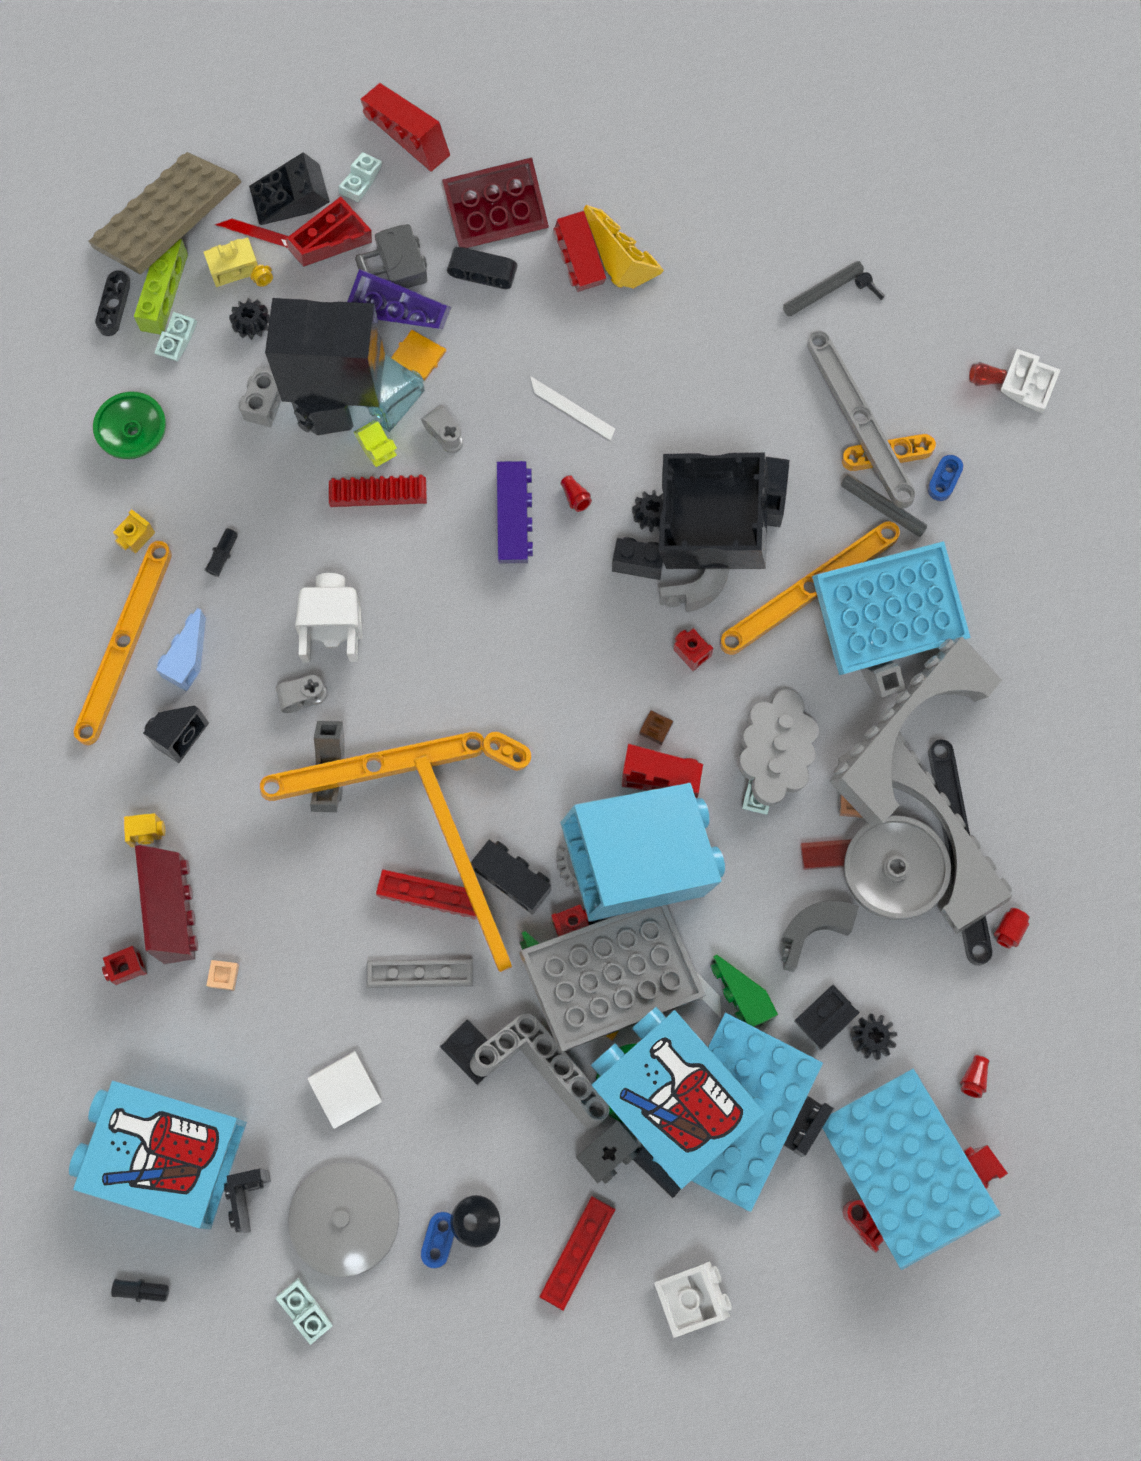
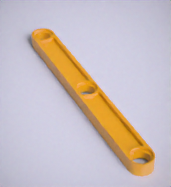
[720,521,900,655]
[74,541,172,745]
[260,732,484,801]
[414,755,512,972]

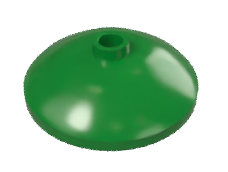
[93,392,166,459]

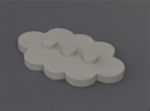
[737,689,819,806]

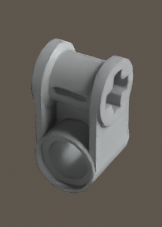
[421,405,463,453]
[276,675,327,713]

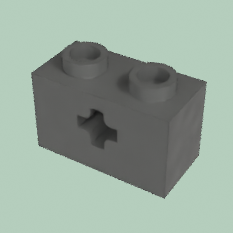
[576,1121,639,1184]

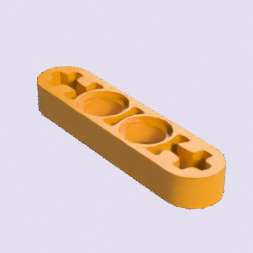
[842,434,936,471]

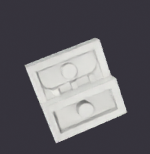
[1001,349,1060,414]
[307,1051,382,1129]

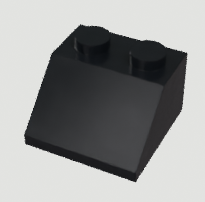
[291,402,354,436]
[143,705,209,763]

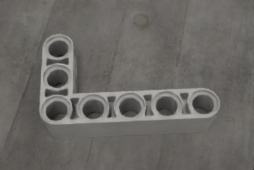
[470,1013,609,1128]

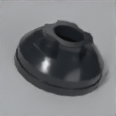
[451,1195,500,1248]

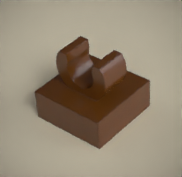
[639,710,674,745]

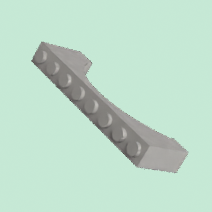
[829,637,1002,826]
[838,731,1012,934]

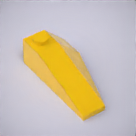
[583,205,664,289]

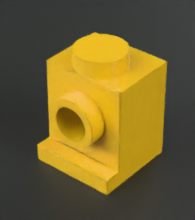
[113,509,155,554]
[124,813,165,848]

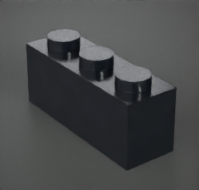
[470,839,552,915]

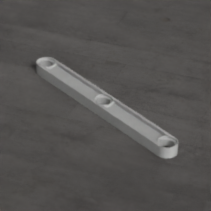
[808,331,915,508]

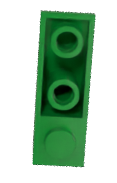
[710,954,778,1028]

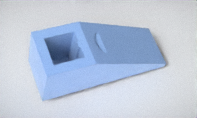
[156,608,206,691]

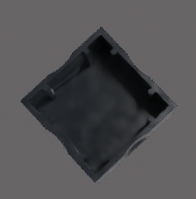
[265,298,385,407]
[659,452,769,569]

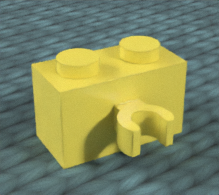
[203,237,258,287]

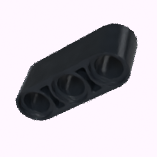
[447,247,518,289]

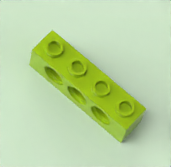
[134,239,188,335]

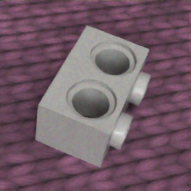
[239,368,281,428]

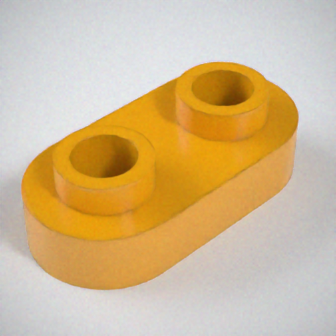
[482,732,531,771]

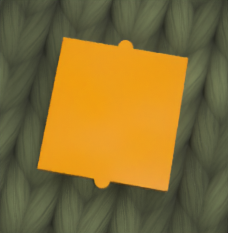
[390,330,446,381]

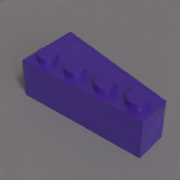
[347,269,452,329]
[497,461,533,564]

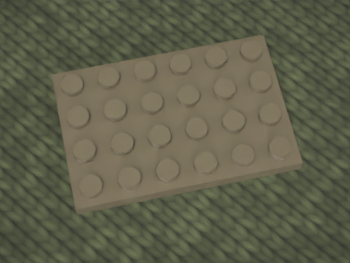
[88,152,242,275]

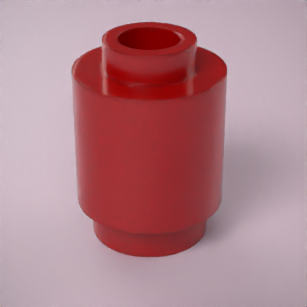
[994,907,1030,949]

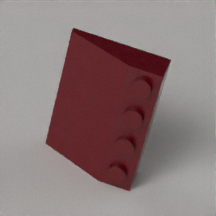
[441,157,549,248]
[135,845,198,964]

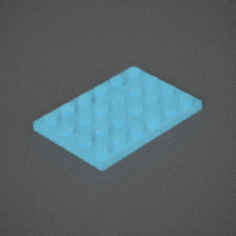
[812,541,971,675]
[652,1012,823,1212]
[823,1068,1001,1270]

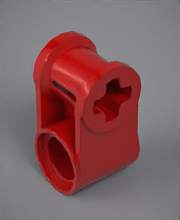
[842,1200,884,1253]

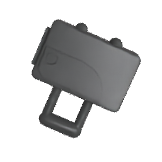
[355,224,428,288]

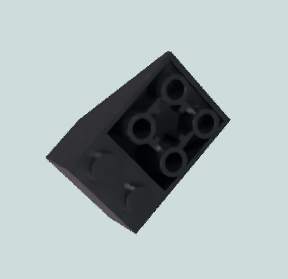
[249,152,330,225]
[766,457,790,527]

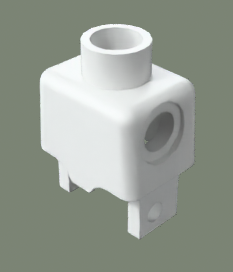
[295,573,362,663]

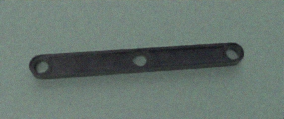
[928,739,993,966]

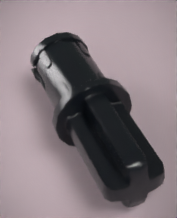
[204,528,238,577]
[111,1279,169,1302]

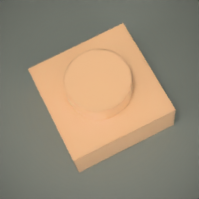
[206,960,239,991]

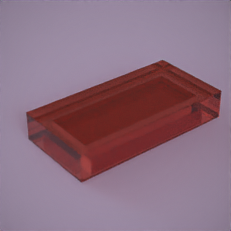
[800,839,852,870]

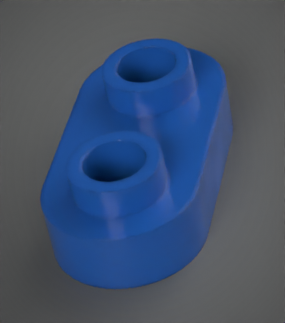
[928,455,964,501]
[421,1212,455,1268]

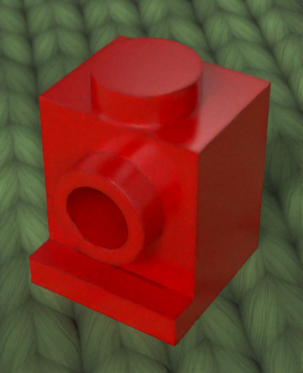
[673,628,713,671]
[551,905,593,937]
[102,945,147,985]

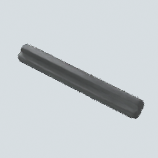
[783,261,864,316]
[841,474,927,537]

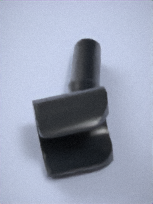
[855,272,885,300]

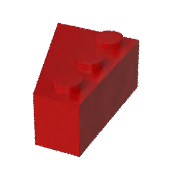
[287,196,372,267]
[553,211,606,292]
[622,744,704,799]

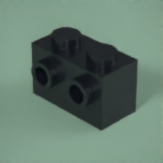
[612,537,664,580]

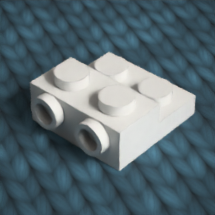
[654,1261,732,1338]

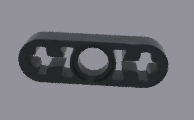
[95,271,130,336]

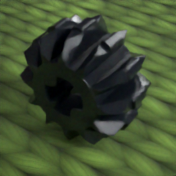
[229,298,270,340]
[632,489,663,533]
[851,1014,897,1060]

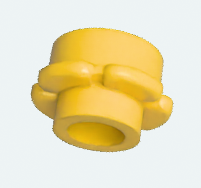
[250,265,273,287]

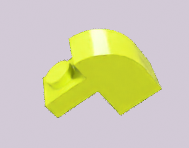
[353,420,397,467]

